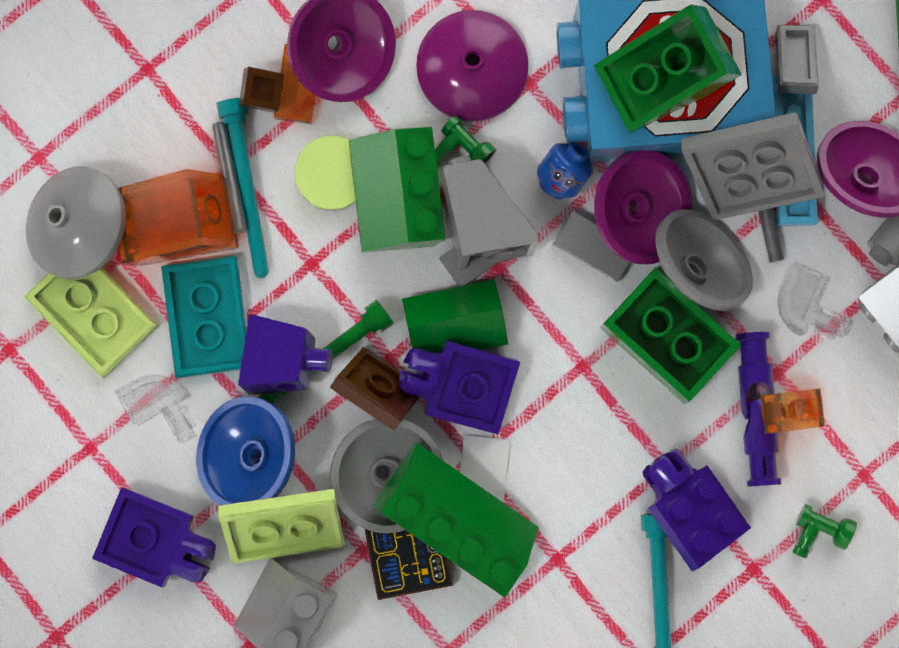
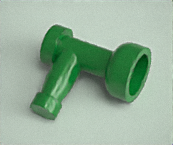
[435,115,497,165]
[792,504,857,558]

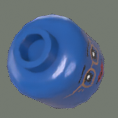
[537,142,593,200]

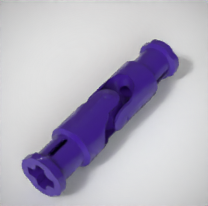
[735,332,782,487]

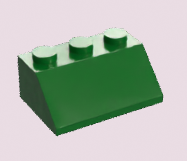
[349,127,445,253]

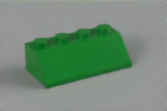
[372,442,539,598]

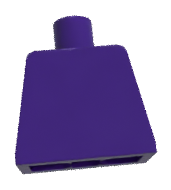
[238,315,333,395]

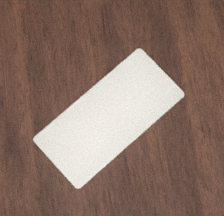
[460,435,511,503]

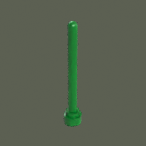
[258,299,394,404]

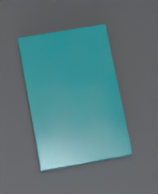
[161,256,247,379]

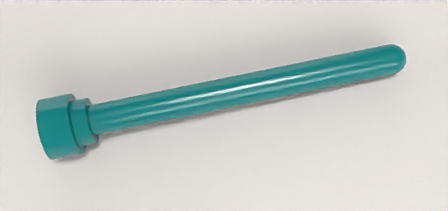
[216,98,269,278]
[641,514,671,648]

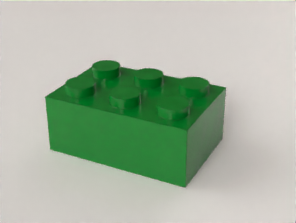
[600,267,741,404]

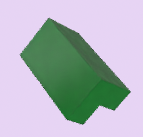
[402,279,508,353]

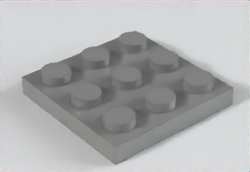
[681,112,825,220]

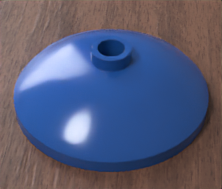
[196,396,295,506]

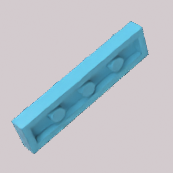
[772,75,818,226]

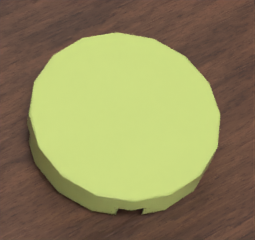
[294,135,356,211]

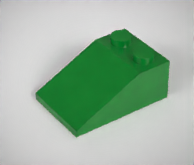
[594,4,742,133]

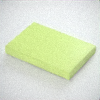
[24,268,158,378]
[218,489,345,564]

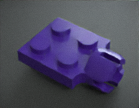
[399,340,520,435]
[642,448,751,572]
[92,487,216,588]

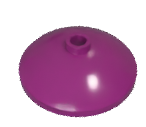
[287,0,396,102]
[416,10,528,122]
[817,121,899,218]
[594,150,693,264]

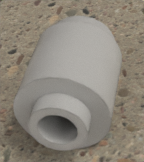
[867,216,899,266]

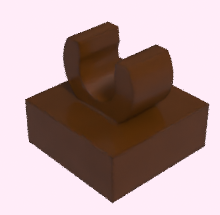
[239,66,284,113]

